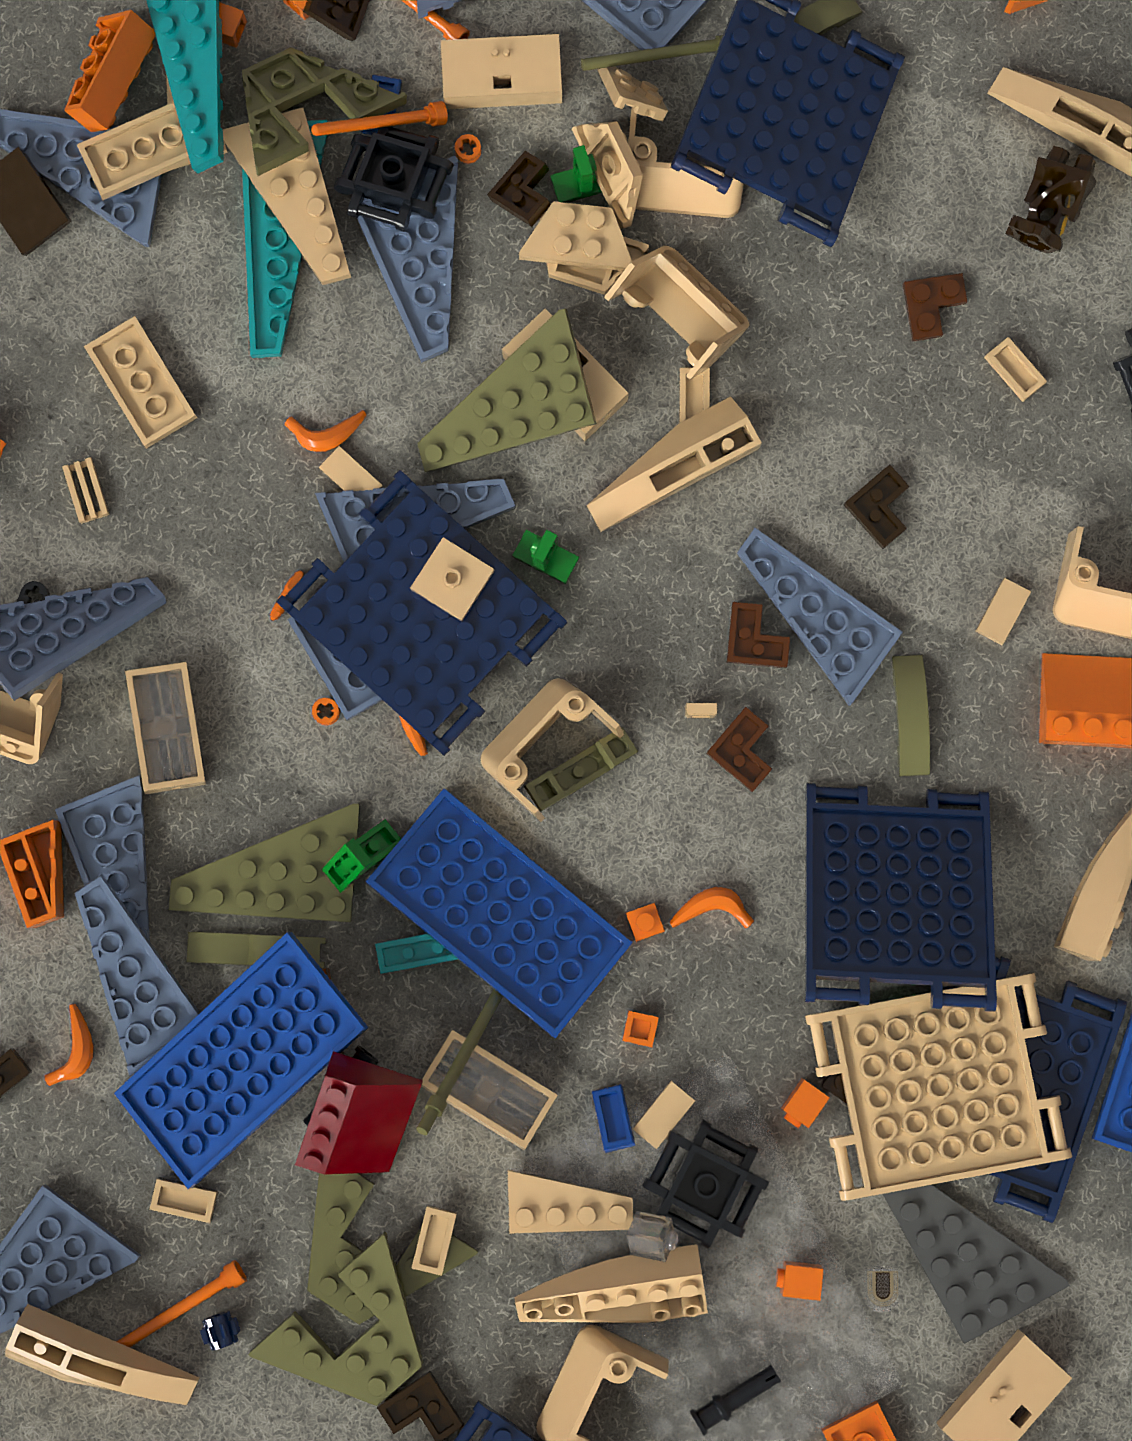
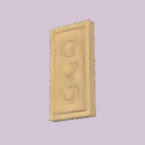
[77,102,190,200]
[84,316,197,449]

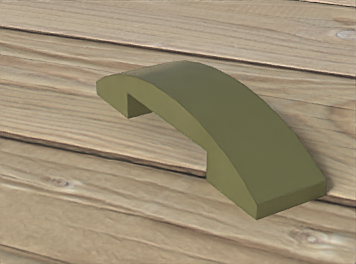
[794,0,863,35]
[892,655,930,776]
[524,727,638,812]

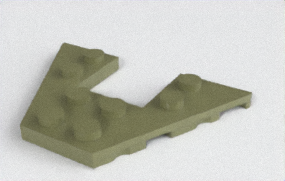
[241,47,407,176]
[307,1173,478,1325]
[248,1231,424,1406]

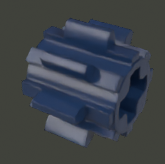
[200,1311,241,1351]

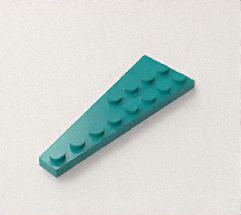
[240,120,328,358]

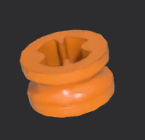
[455,134,482,164]
[312,697,340,726]

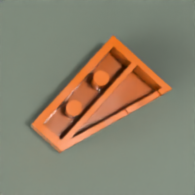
[0,819,64,928]

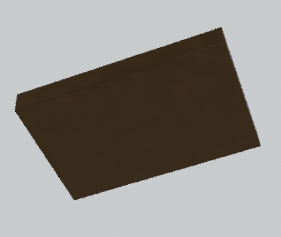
[0,147,72,256]

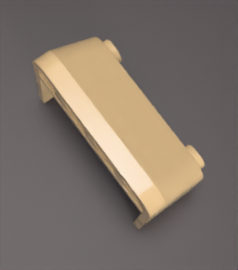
[628,108,744,218]
[604,246,749,380]
[1053,526,1132,639]
[0,673,63,764]
[481,678,624,822]
[536,1325,669,1441]

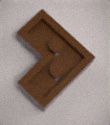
[903,273,967,342]
[726,602,790,669]
[706,707,772,792]

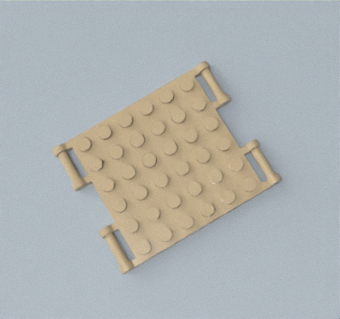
[805,973,1072,1201]

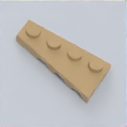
[508,1170,634,1234]

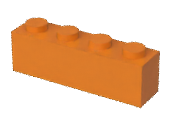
[64,10,156,132]

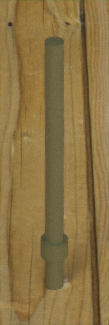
[581,35,723,71]
[416,989,503,1135]

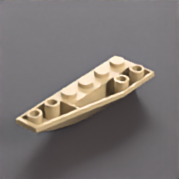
[987,67,1132,177]
[587,397,762,532]
[1054,808,1132,961]
[515,1244,708,1323]
[5,1304,199,1405]

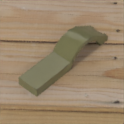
[186,932,326,968]

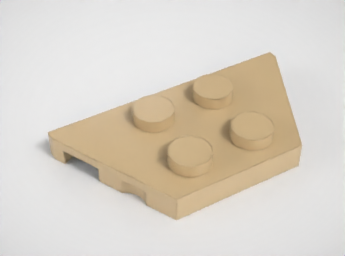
[598,66,668,122]
[572,121,643,229]
[519,201,632,271]
[540,212,649,295]

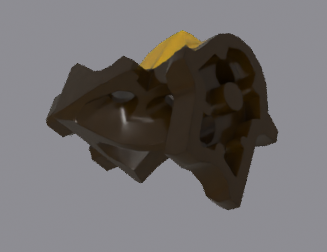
[1005,146,1097,253]

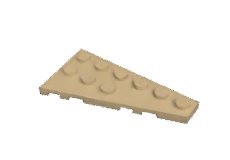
[223,107,351,285]

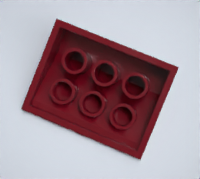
[295,1051,423,1175]

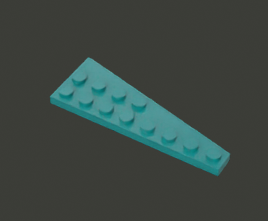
[146,0,224,174]

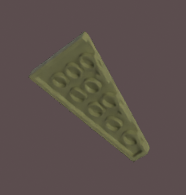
[417,308,597,472]
[169,804,360,922]

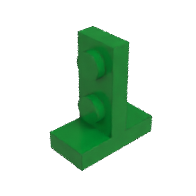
[550,145,602,203]
[512,530,579,584]
[321,819,401,893]

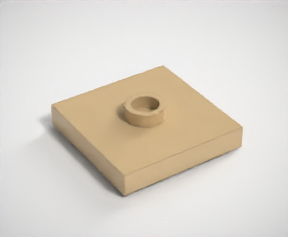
[410,537,495,621]

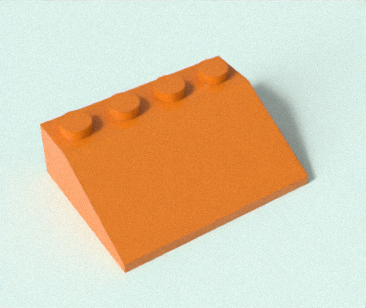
[1039,653,1132,748]

